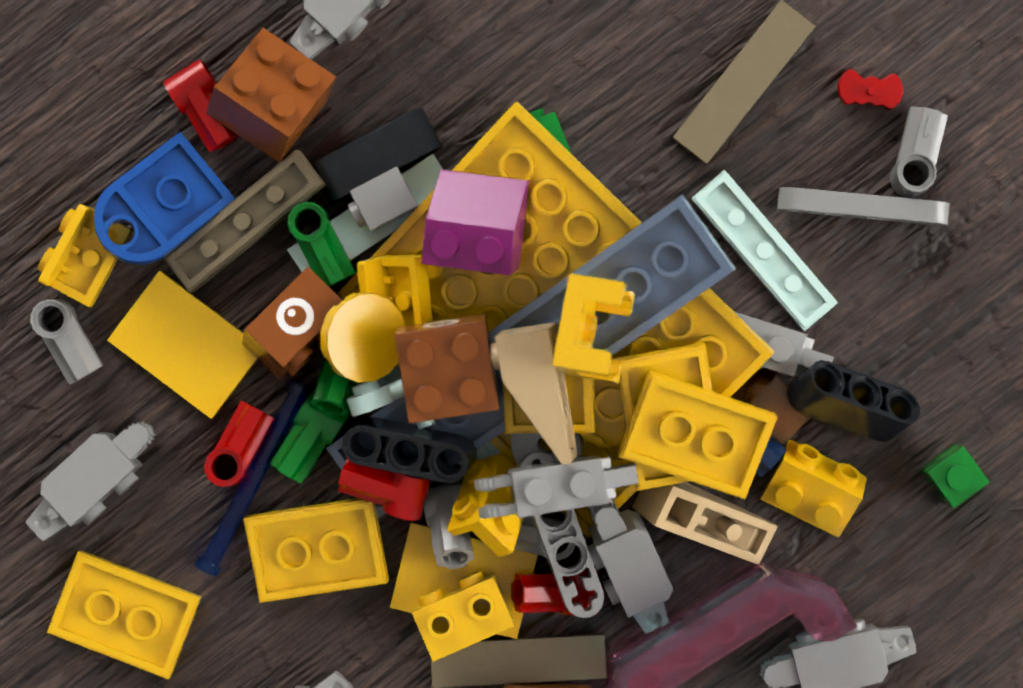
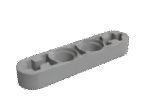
[777,187,950,226]
[518,451,604,618]

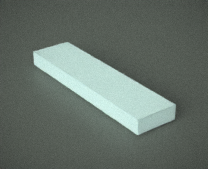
[287,154,443,272]
[691,170,838,331]

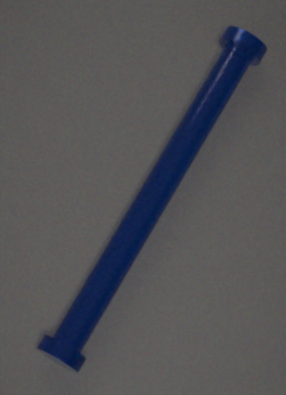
[194,379,314,576]

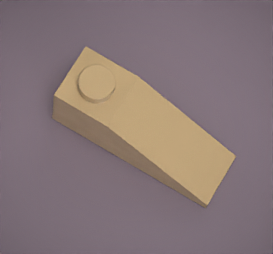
[490,322,578,465]
[632,482,778,565]

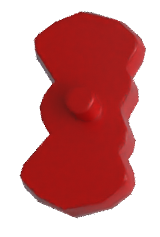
[837,69,904,110]

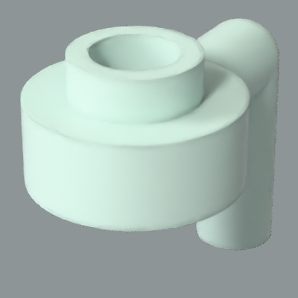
[346,379,435,429]

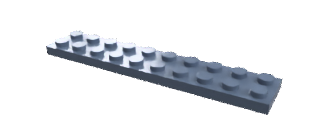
[326,194,735,519]

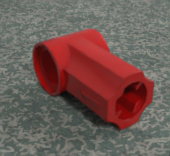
[163,59,239,153]
[204,400,275,487]
[338,458,431,521]
[511,568,599,615]

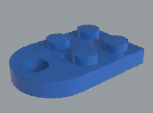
[94,132,235,265]

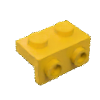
[38,204,133,307]
[357,255,433,326]
[760,440,867,538]
[447,453,524,557]

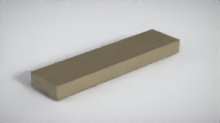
[672,0,816,165]
[164,150,326,293]
[430,633,607,688]

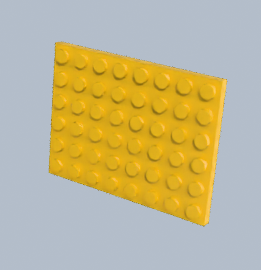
[338,102,775,538]

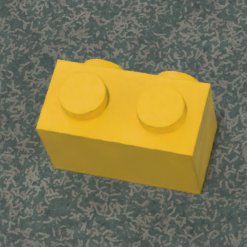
[412,570,515,662]

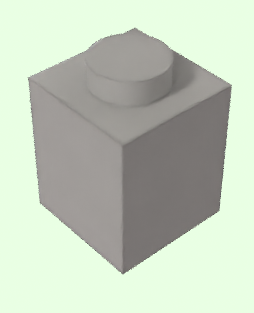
[348,166,418,233]

